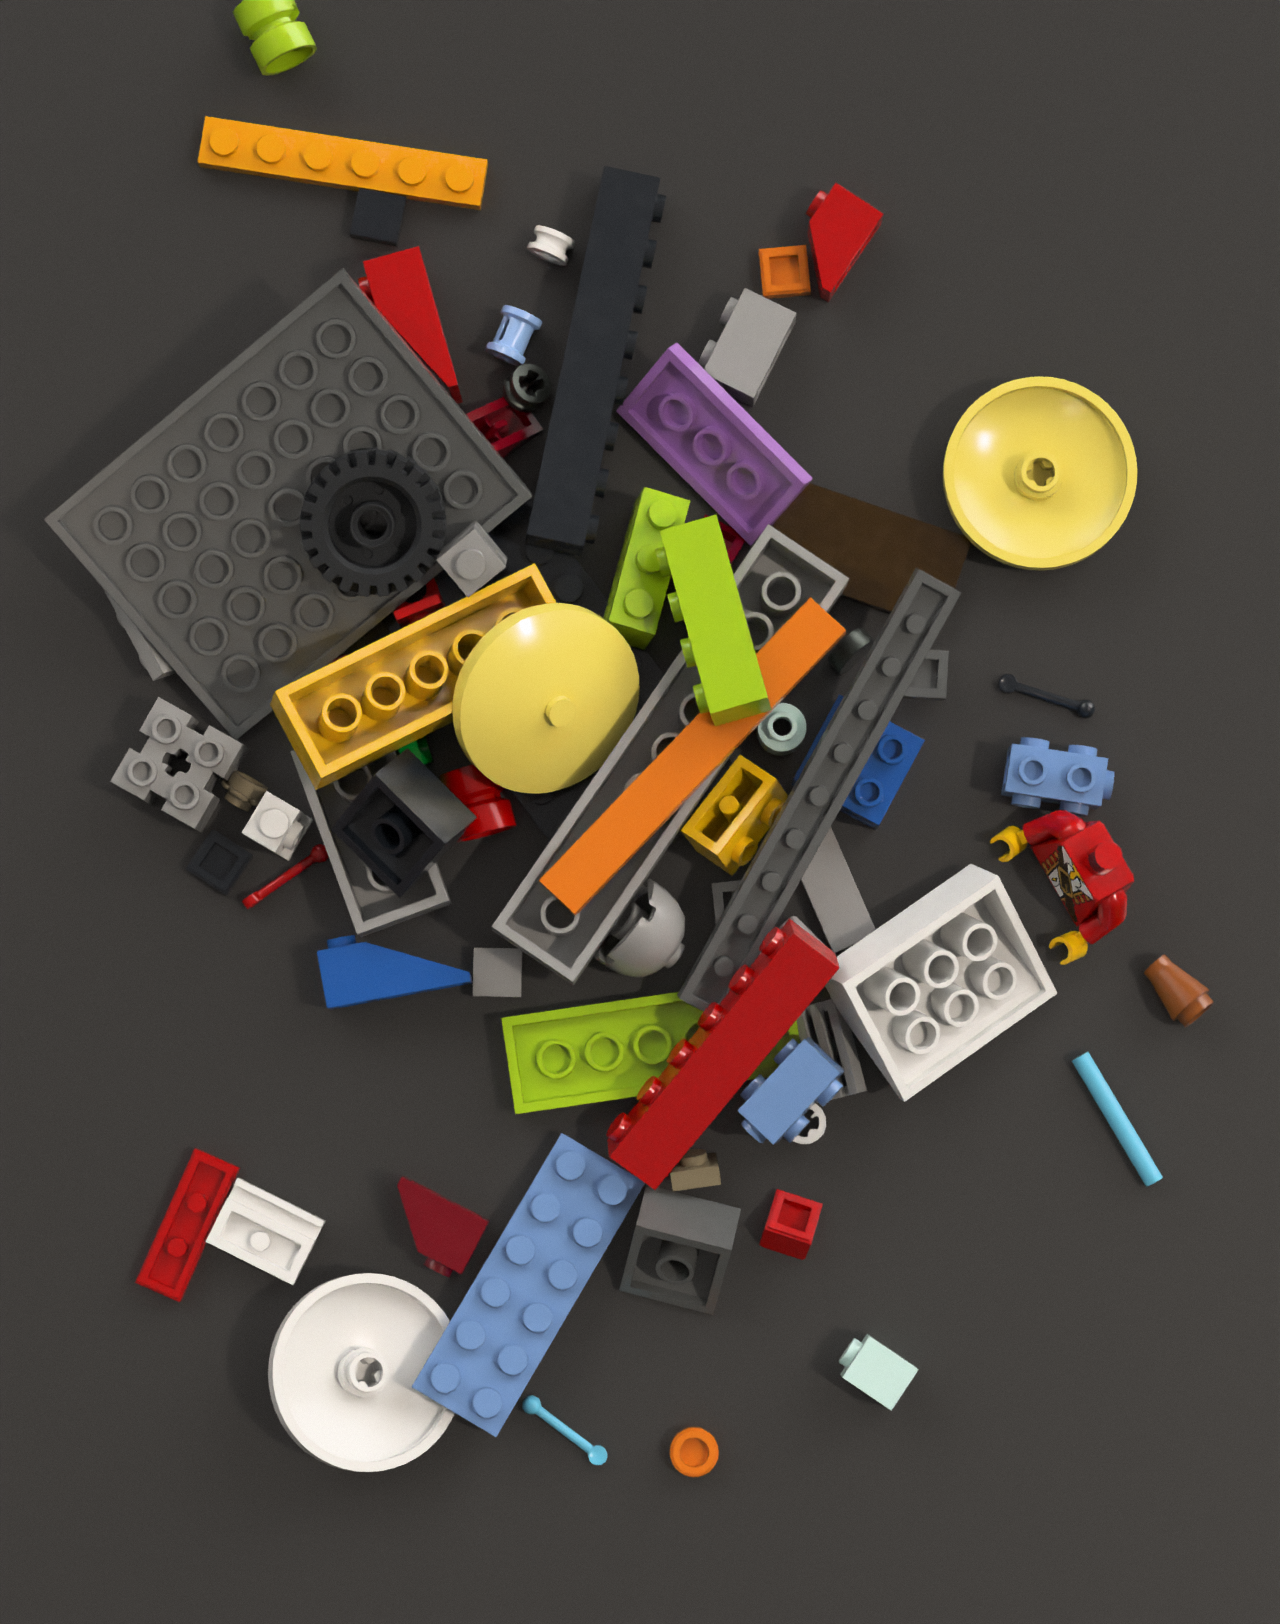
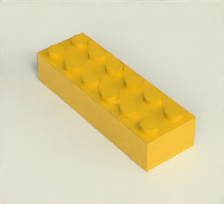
[270,563,556,790]

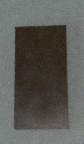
[773,483,971,613]

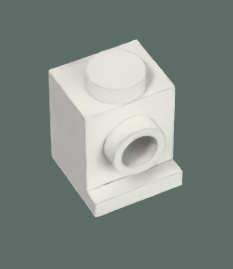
[242,791,313,861]

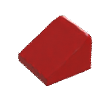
[759,1189,823,1260]

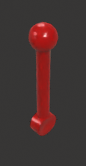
[242,844,329,910]

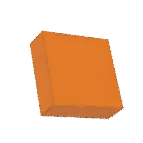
[758,245,811,299]

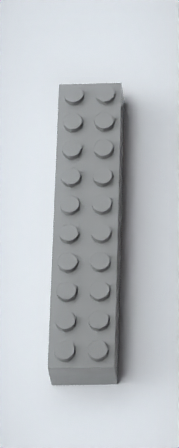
[492,524,849,986]

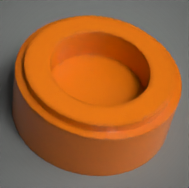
[670,1427,719,1477]

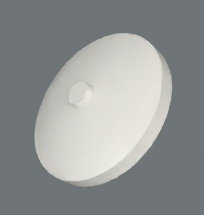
[268,1273,455,1472]

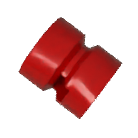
[439,765,517,842]

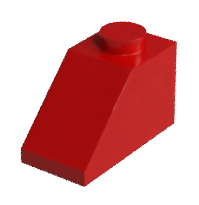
[806,183,884,302]

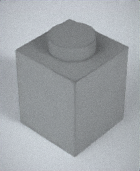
[436,520,507,597]

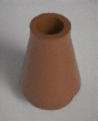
[1143,954,1214,1028]

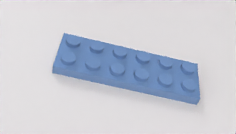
[412,1133,645,1437]

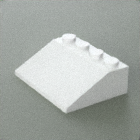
[825,864,1057,1102]

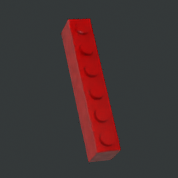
[606,919,840,1190]

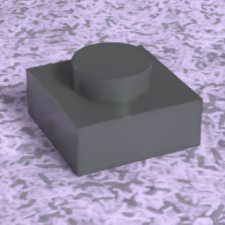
[903,650,949,701]

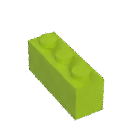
[603,487,690,650]

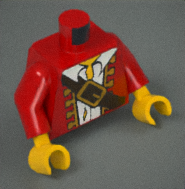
[990,810,1134,965]

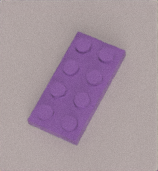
[616,343,813,546]

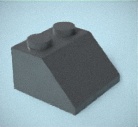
[619,1184,741,1315]

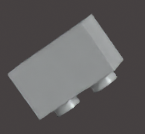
[698,288,797,407]

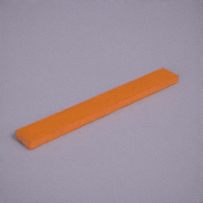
[539,597,846,916]

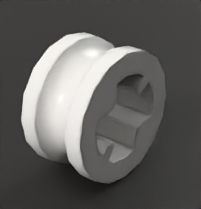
[527,225,575,266]
[793,1103,826,1144]

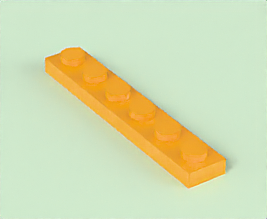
[198,116,488,210]

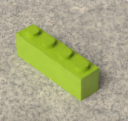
[655,515,772,726]

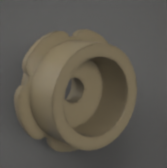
[221,770,268,812]

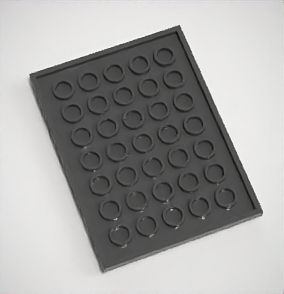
[44,268,532,740]

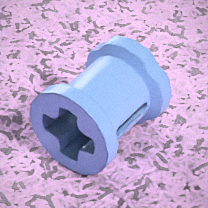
[485,305,542,366]

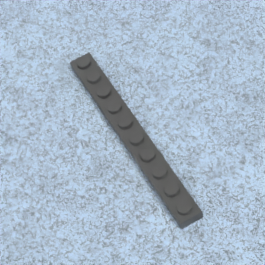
[677,568,961,1012]

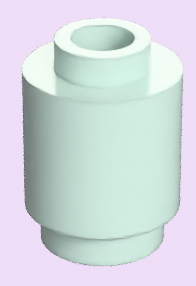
[757,703,806,756]

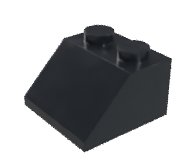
[331,748,477,898]

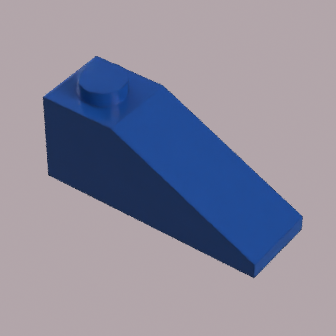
[317,935,473,1010]

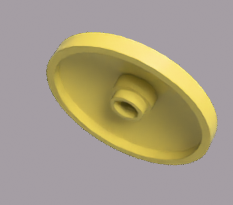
[943,376,1137,571]
[452,603,640,794]

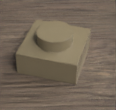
[670,1149,721,1191]

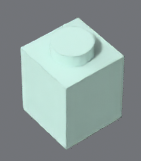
[839,1334,919,1411]

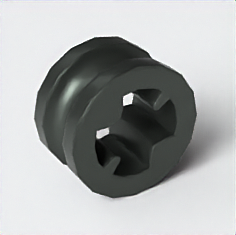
[502,364,551,412]

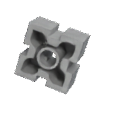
[110,697,249,833]

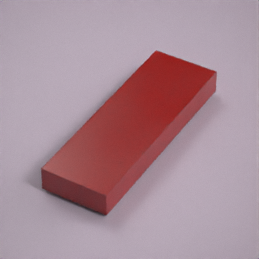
[135,1148,241,1302]

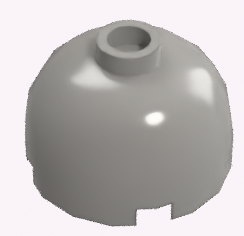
[594,879,685,977]

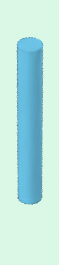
[1072,1052,1163,1187]

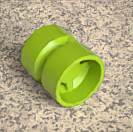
[233,0,317,76]

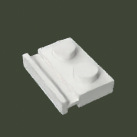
[206,1178,326,1285]

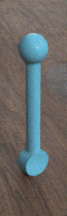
[522,1395,607,1465]

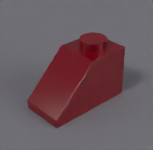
[397,1176,490,1278]

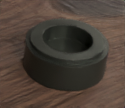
[828,628,875,675]

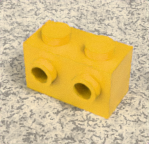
[681,755,788,876]

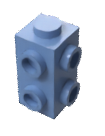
[1001,737,1114,816]
[738,1037,845,1145]

